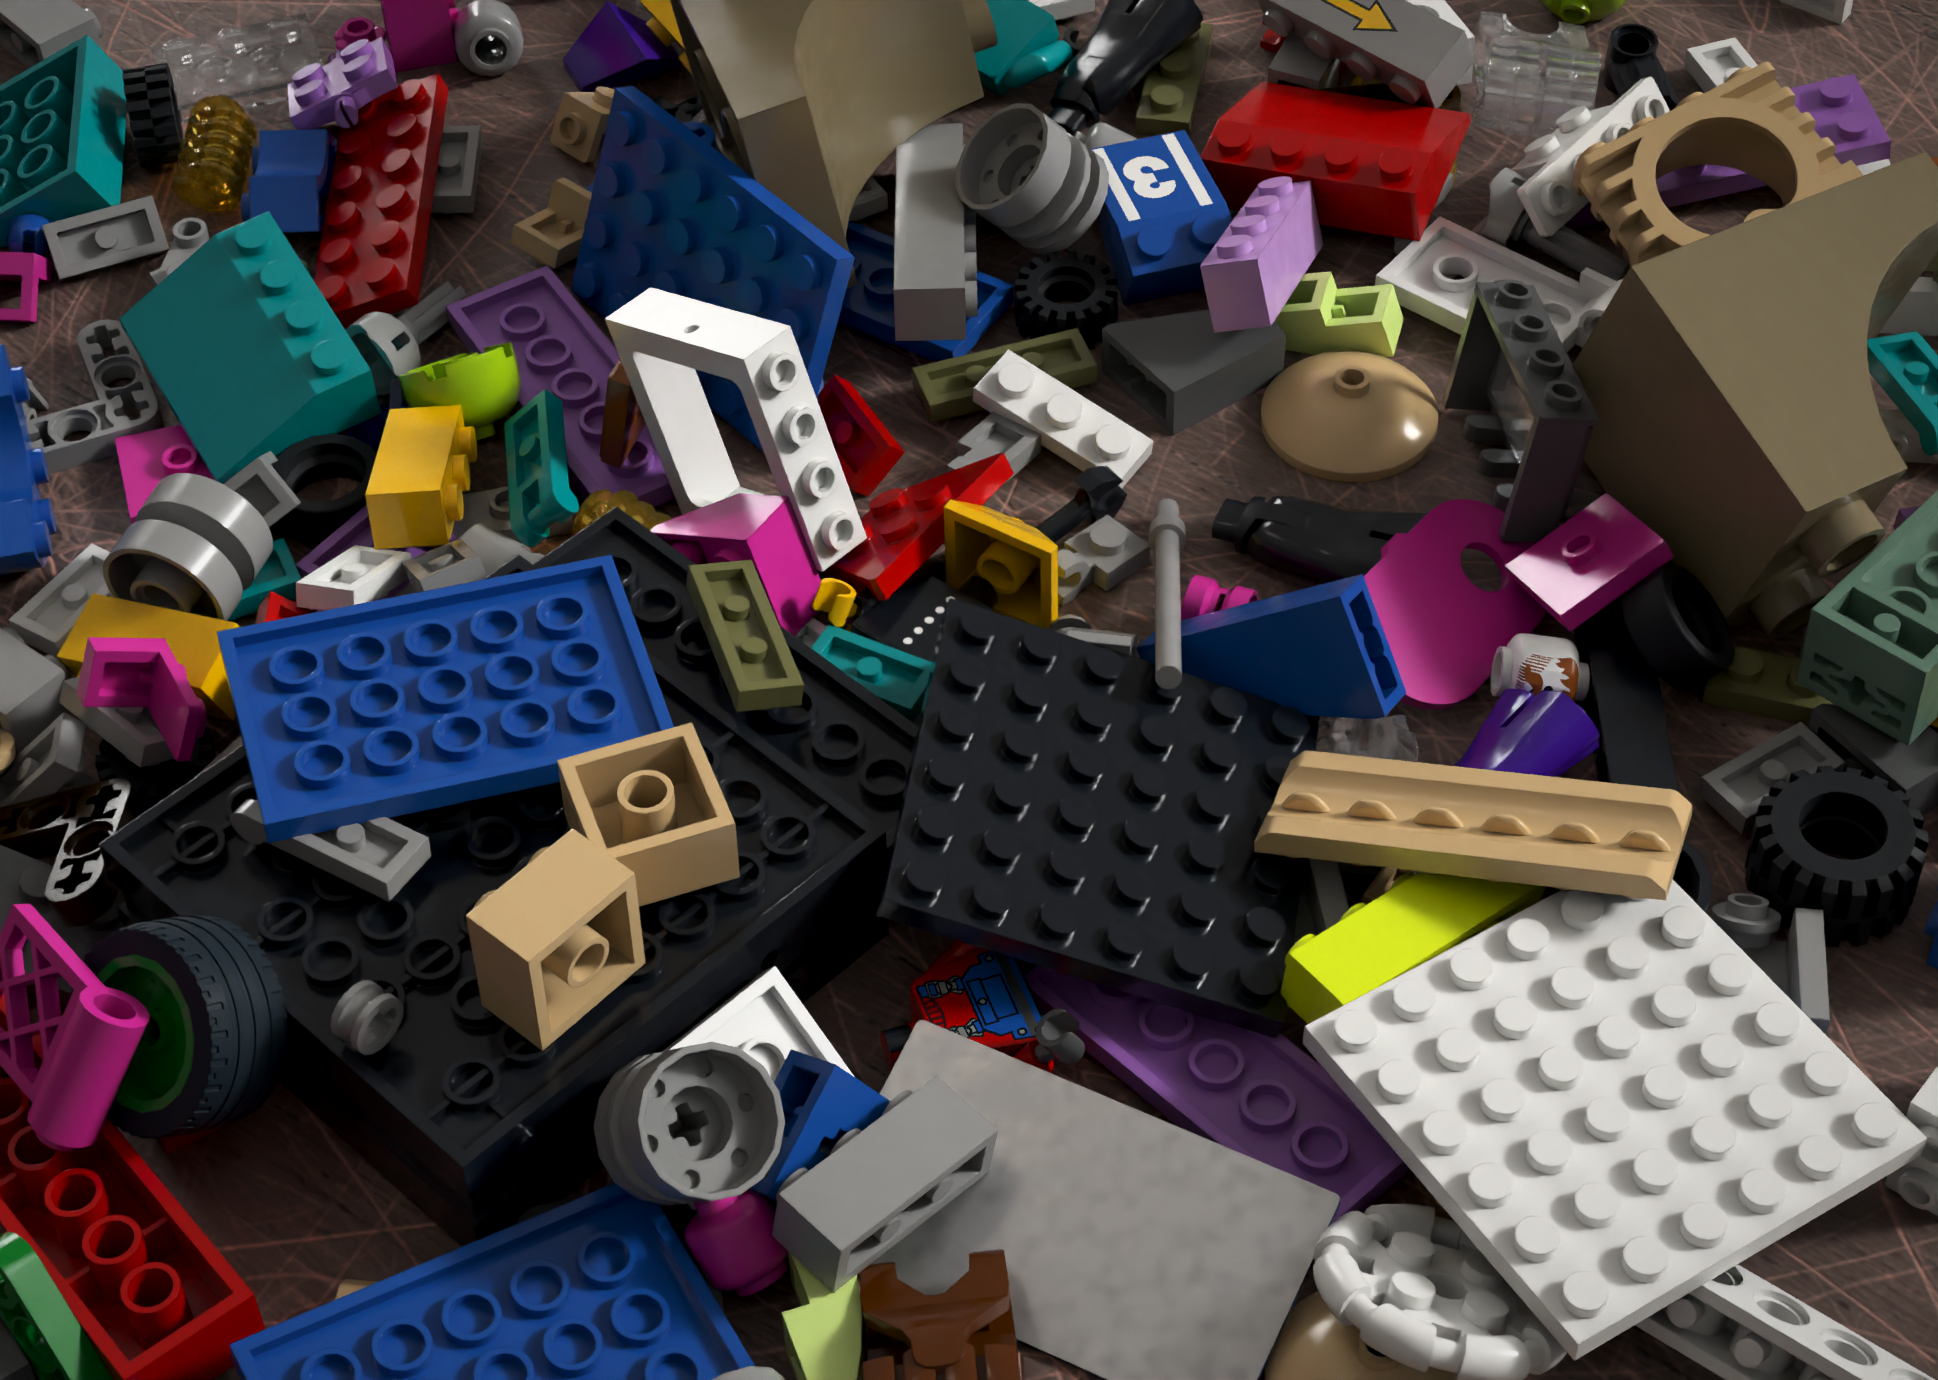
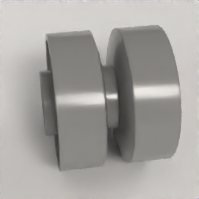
[103,473,273,621]

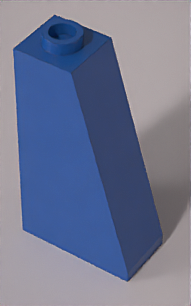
[1136,574,1407,719]

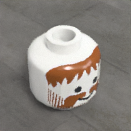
[1491,633,1590,701]

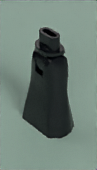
[1048,0,1203,136]
[1212,496,1429,584]

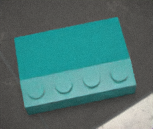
[0,35,127,247]
[119,211,381,484]

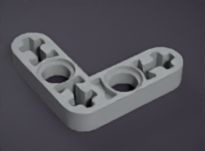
[26,319,163,474]

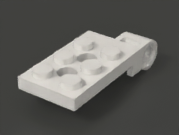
[1375,216,1623,353]

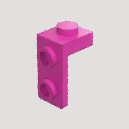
[77,637,206,762]

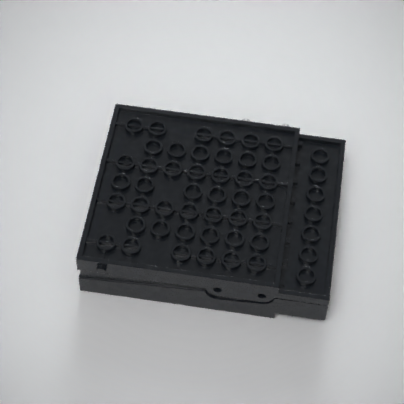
[99,506,918,1247]

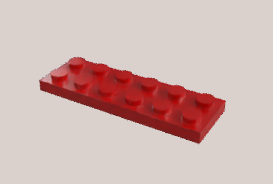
[314,73,449,329]

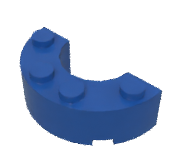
[0,344,57,575]

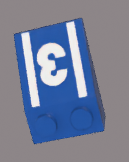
[1091,130,1232,306]

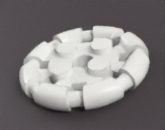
[1313,1204,1567,1380]

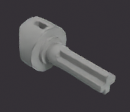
[1471,167,1630,281]
[346,281,467,396]

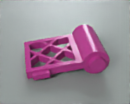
[0,904,150,1152]

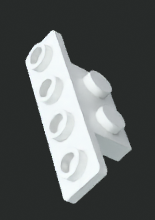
[1511,77,1670,238]

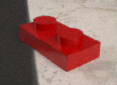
[817,374,905,497]

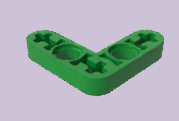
[0,1232,113,1380]

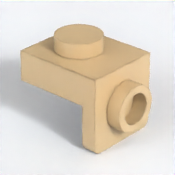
[550,86,615,163]
[510,177,592,269]

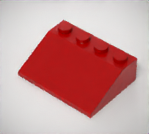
[1200,81,1471,241]

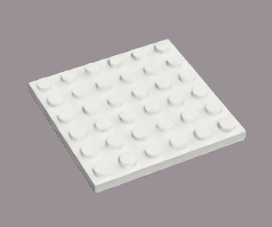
[1303,879,1927,1361]

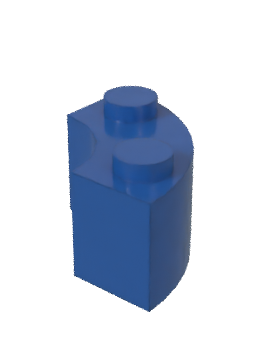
[241,129,337,233]

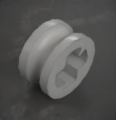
[330,980,404,1055]

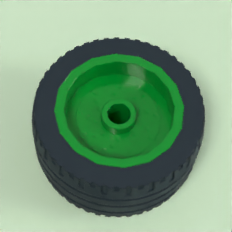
[69,916,288,1138]

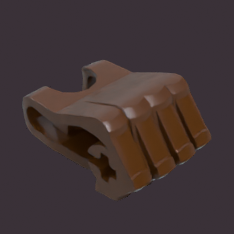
[860,1249,1021,1380]

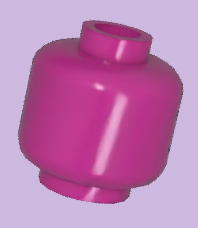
[684,1189,788,1296]

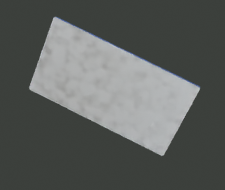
[870,1020,1340,1380]

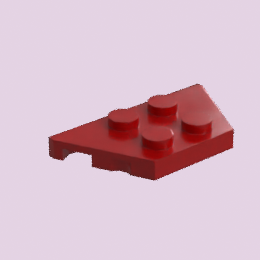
[824,453,1014,601]

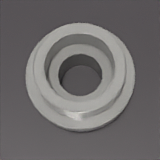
[1711,893,1781,948]

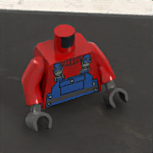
[880,940,1085,1074]

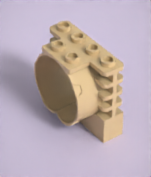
[1572,62,1863,269]

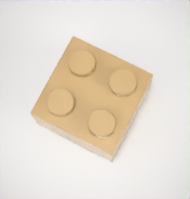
[557,722,740,907]
[466,828,646,1051]

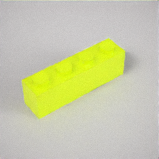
[1280,872,1545,1024]

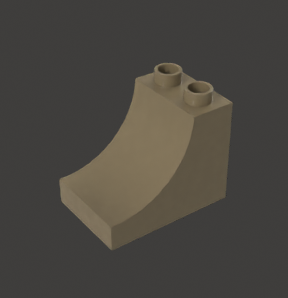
[670,0,997,288]
[1572,151,1938,640]

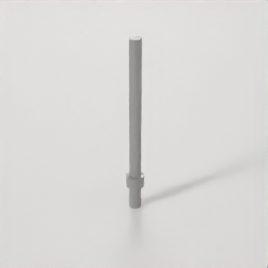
[1149,498,1186,689]

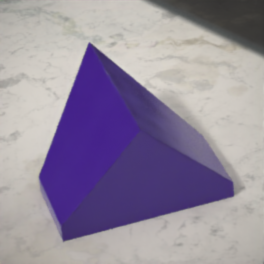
[563,1,681,92]

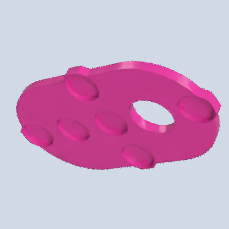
[1364,499,1547,710]

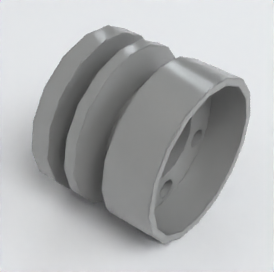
[955,103,1109,255]
[593,1042,785,1206]

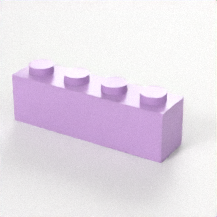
[1200,176,1323,333]

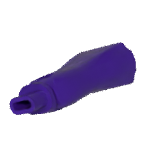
[1453,688,1600,777]

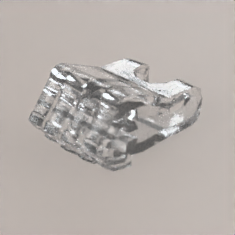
[1472,11,1601,139]

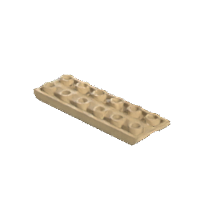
[1254,751,1692,901]

